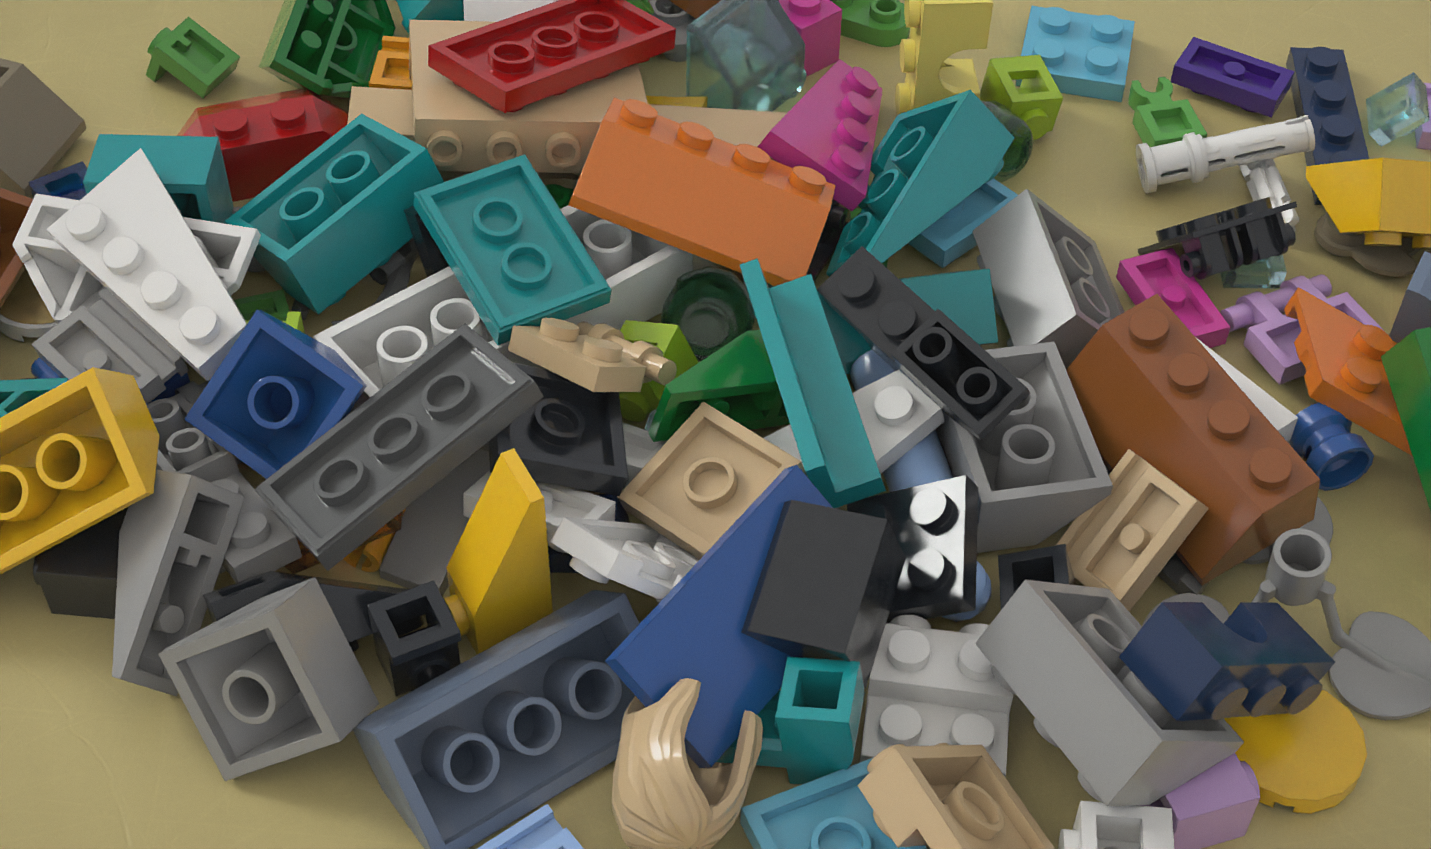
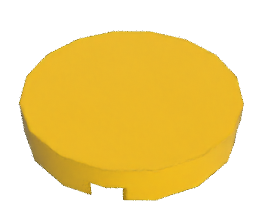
[1224,690,1367,814]

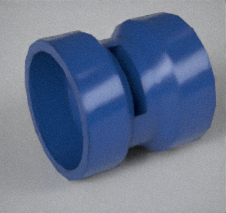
[1289,403,1374,491]

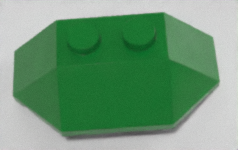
[259,0,396,98]

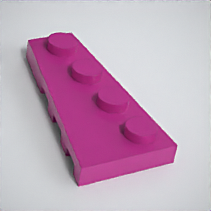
[757,59,883,212]

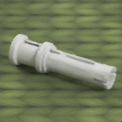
[1136,115,1315,193]

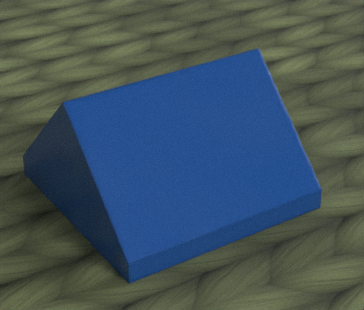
[184,310,367,479]

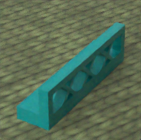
[740,258,886,508]

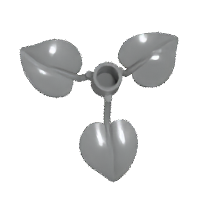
[1142,497,1431,720]

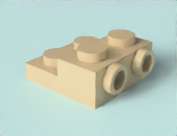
[857,743,1055,849]

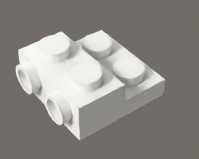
[860,615,1013,776]

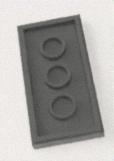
[255,324,544,571]

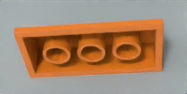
[569,97,836,286]

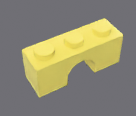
[895,0,993,115]

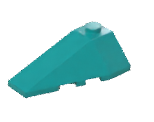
[826,90,1015,277]

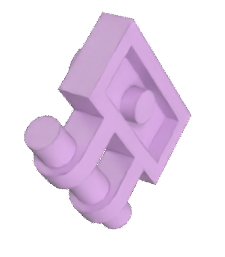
[1220,274,1384,385]

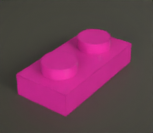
[1116,248,1230,348]

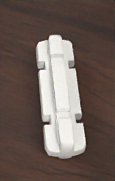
[1239,159,1299,232]

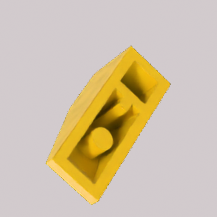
[443,448,553,655]

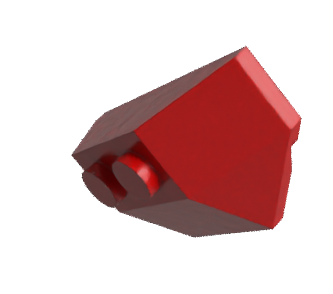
[177,88,348,202]

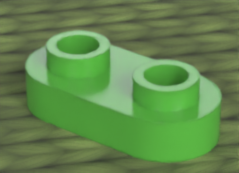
[830,0,910,47]

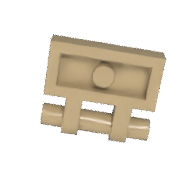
[508,318,677,392]

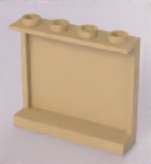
[409,20,648,173]

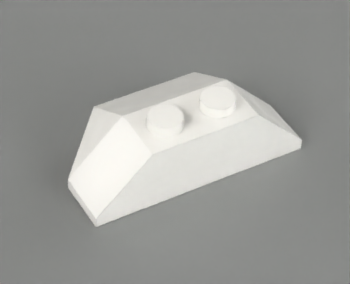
[12,193,261,324]

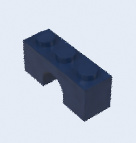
[1119,602,1335,721]

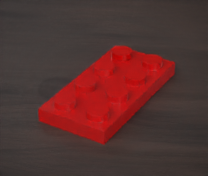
[428,0,676,113]

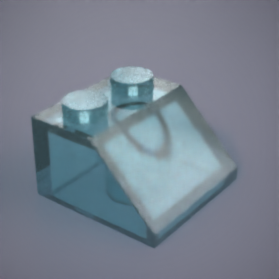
[686,0,806,112]

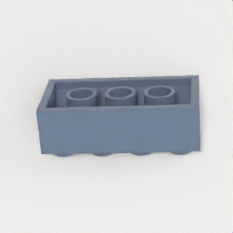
[353,590,639,849]

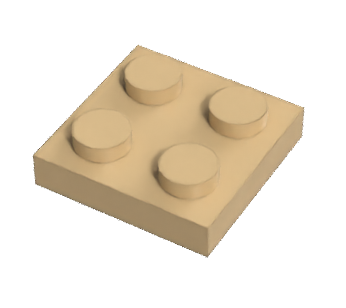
[617,402,807,560]

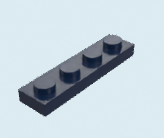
[1286,47,1369,205]

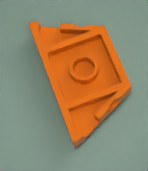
[1284,287,1412,456]

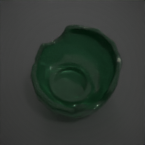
[661,266,755,362]

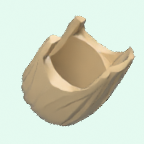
[612,678,763,849]

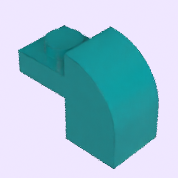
[717,657,865,784]

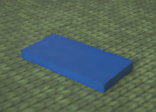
[605,465,833,768]

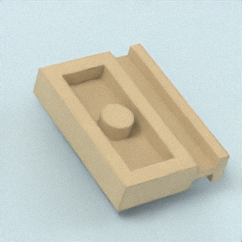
[1056,449,1209,612]

